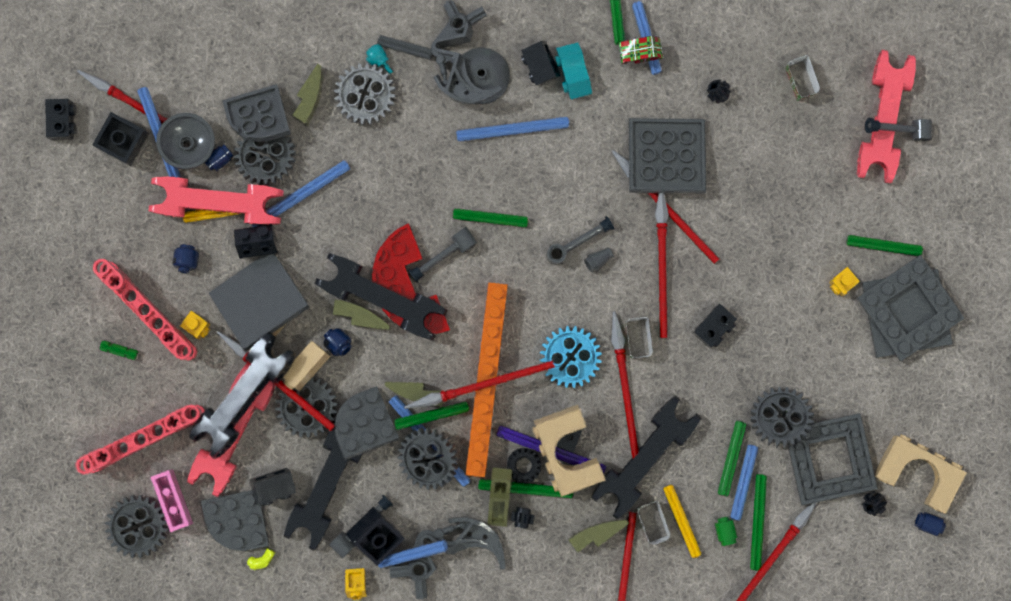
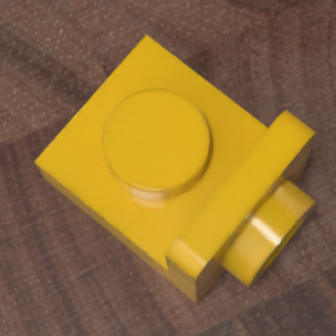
[829,267,860,296]
[180,311,210,340]
[345,568,367,600]

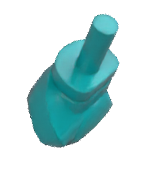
[366,44,393,74]

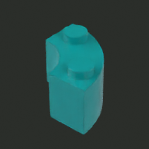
[555,42,592,100]

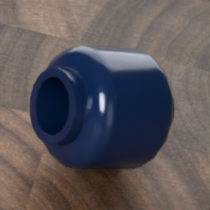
[172,244,199,274]
[323,328,352,356]

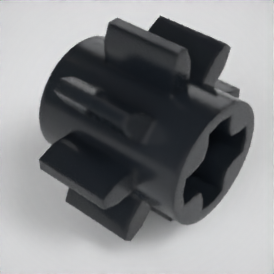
[706,79,731,103]
[862,491,887,516]
[511,507,535,529]

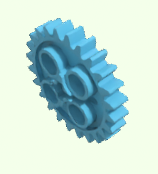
[540,326,602,388]

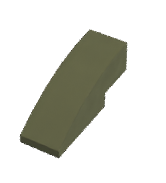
[293,64,323,126]
[333,299,391,331]
[385,382,443,407]
[487,468,512,527]
[568,519,629,552]

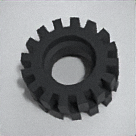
[507,448,541,483]

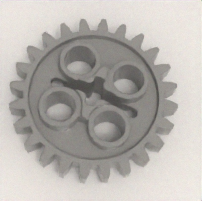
[334,63,396,125]

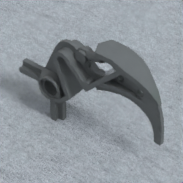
[431,0,503,105]
[390,516,505,599]

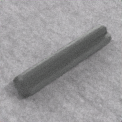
[377,35,432,59]

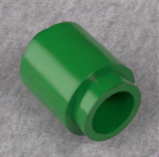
[714,516,737,546]

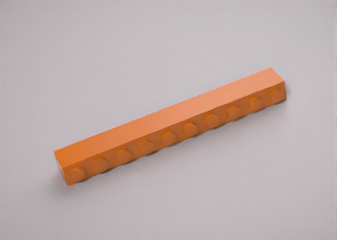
[466,282,508,477]

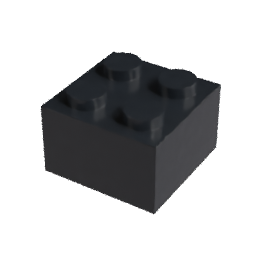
[92,112,149,166]
[346,506,405,566]

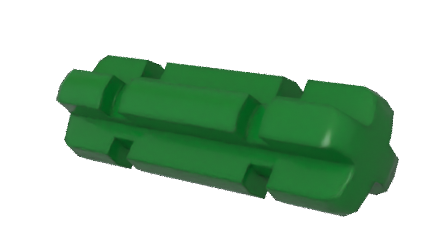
[100,341,138,360]

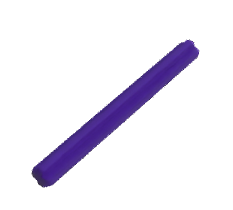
[497,426,606,474]

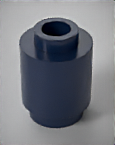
[205,144,233,171]
[914,512,946,536]

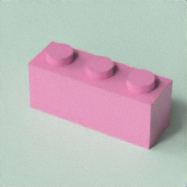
[151,469,193,532]

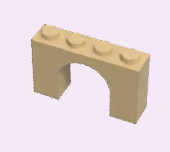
[248,323,331,391]
[532,405,605,497]
[874,434,967,514]

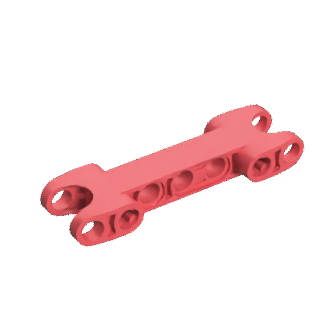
[857,50,916,184]
[148,176,284,225]
[93,259,197,361]
[187,364,276,497]
[76,405,205,474]

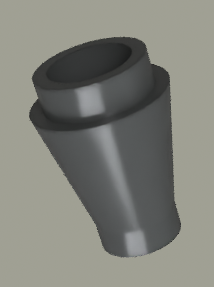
[584,247,614,272]

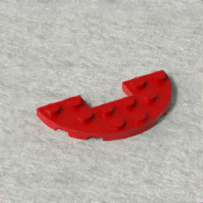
[372,223,450,334]

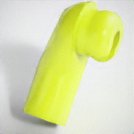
[247,548,275,570]

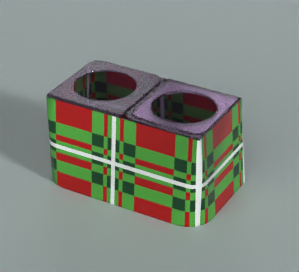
[619,36,664,65]

